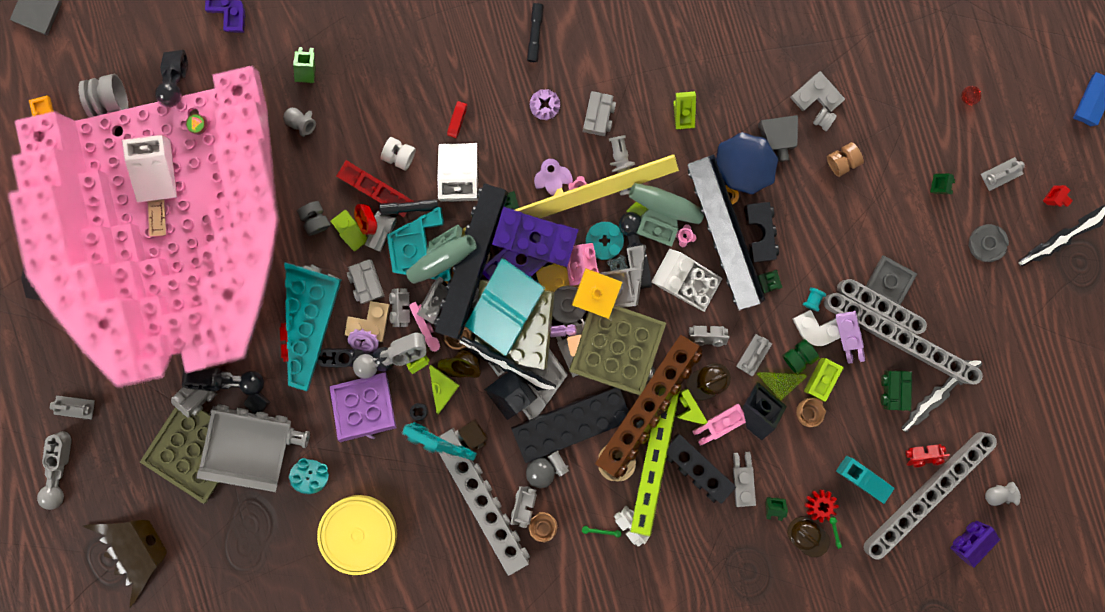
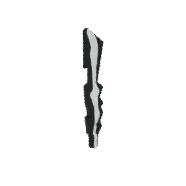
[1018,205,1105,267]
[459,336,556,391]

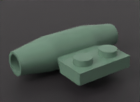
[629,183,704,247]
[406,225,476,284]

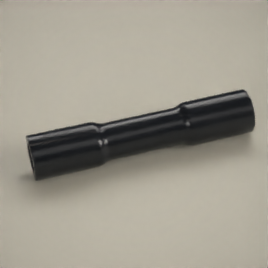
[527,3,544,63]
[379,199,438,215]

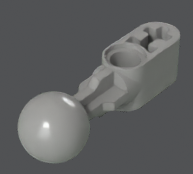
[353,333,426,379]
[37,431,71,510]

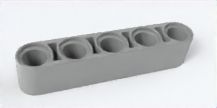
[837,279,927,334]

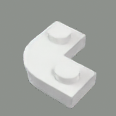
[793,310,841,346]

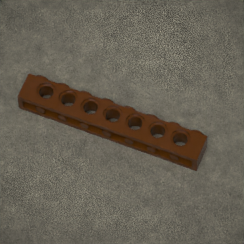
[595,335,703,480]

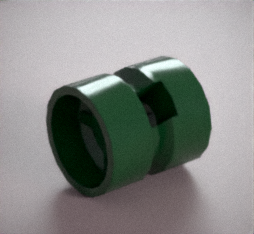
[782,339,820,375]

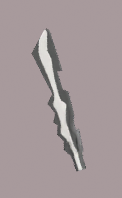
[901,360,982,433]

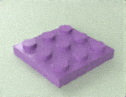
[330,373,396,442]

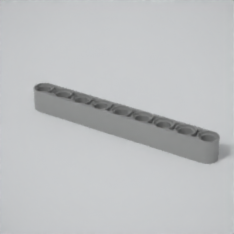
[823,293,983,384]
[864,432,997,560]

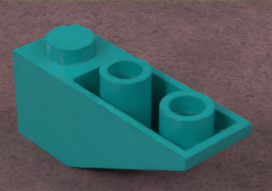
[836,456,895,504]

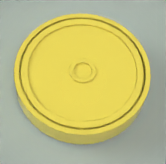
[317,495,397,575]

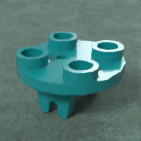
[289,458,329,494]

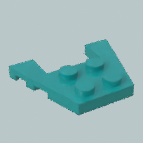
[387,207,452,282]
[402,422,477,460]

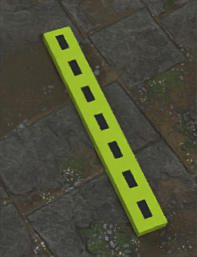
[630,388,680,537]

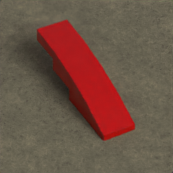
[336,160,414,217]

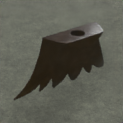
[83,520,167,608]

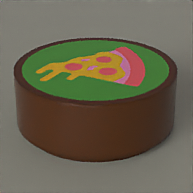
[186,114,208,135]

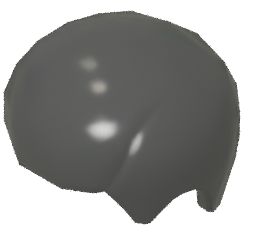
[526,457,555,489]

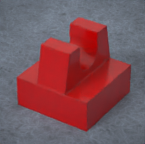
[1043,185,1073,207]

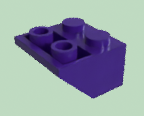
[950,520,1000,568]

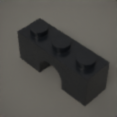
[744,202,779,263]

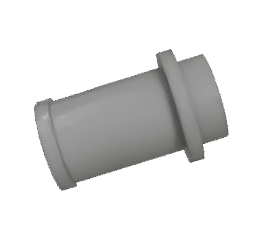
[547,451,569,477]

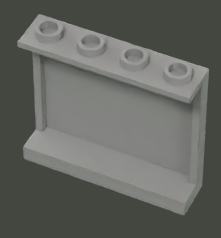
[197,404,291,492]

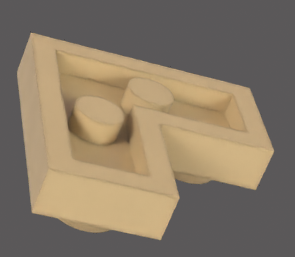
[345,301,390,342]

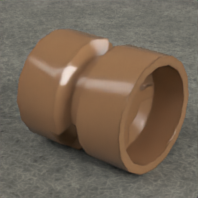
[827,142,864,177]

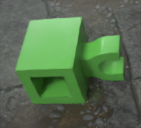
[293,47,315,83]

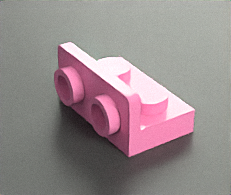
[567,243,599,286]

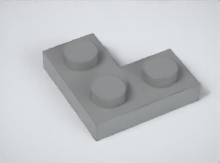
[790,71,845,113]

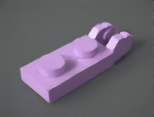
[836,311,865,364]

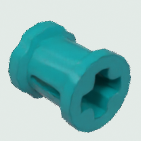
[803,287,826,312]

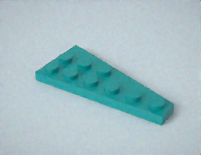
[284,262,341,391]

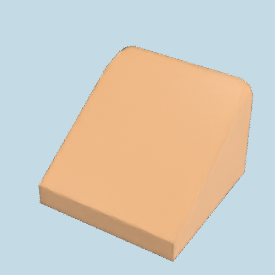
[567,334,582,356]

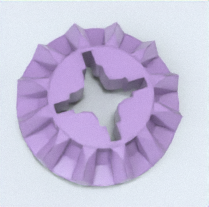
[530,89,560,120]
[348,329,379,353]

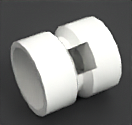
[381,137,416,171]

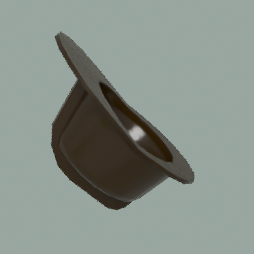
[438,350,481,378]
[686,363,731,400]
[787,517,830,557]

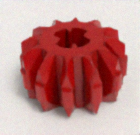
[804,489,839,523]

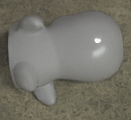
[283,108,316,137]
[985,482,1021,506]

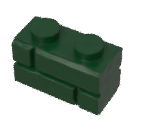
[881,371,912,411]

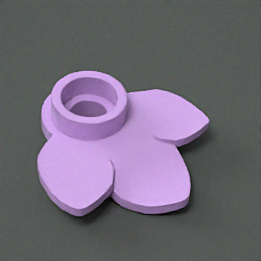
[534,159,573,196]

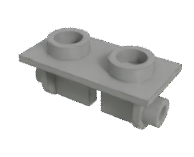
[981,157,1025,191]
[389,288,410,327]
[689,325,729,347]
[736,334,772,376]
[50,396,95,419]
[510,487,537,528]

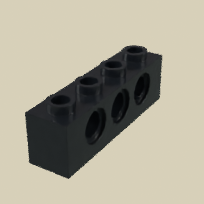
[666,433,736,504]

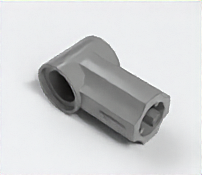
[365,211,396,252]

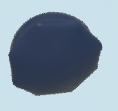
[716,132,778,194]

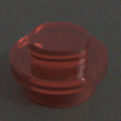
[961,86,981,105]

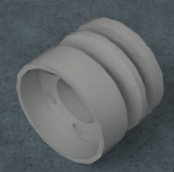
[79,73,129,118]

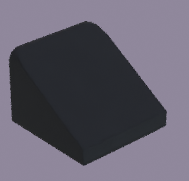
[244,393,271,414]

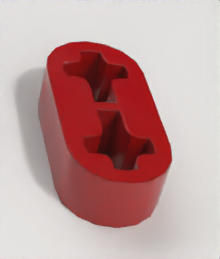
[447,101,468,138]
[354,204,377,235]

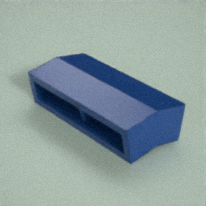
[1073,72,1105,126]

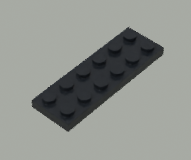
[511,387,629,463]

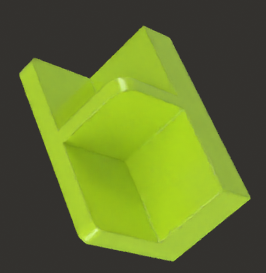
[804,358,844,402]

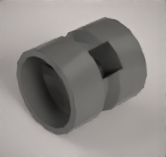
[296,201,331,236]

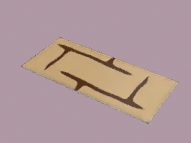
[148,199,166,236]

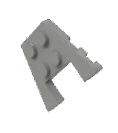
[600,245,646,308]
[488,349,568,420]

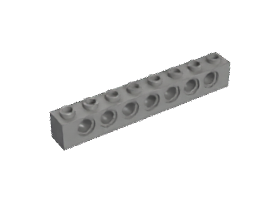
[438,428,530,576]

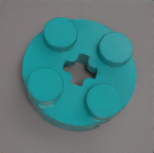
[585,222,624,260]

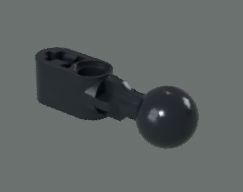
[155,50,188,107]
[619,212,652,290]
[317,347,394,371]
[181,367,264,396]

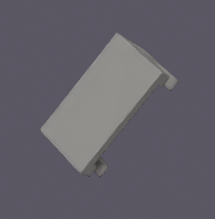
[417,277,448,324]

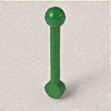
[829,517,842,549]
[582,526,622,538]

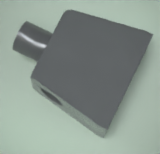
[758,115,798,162]

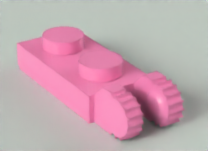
[409,302,440,352]
[692,404,746,445]

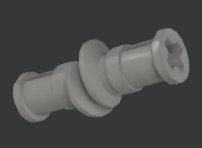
[609,135,635,195]

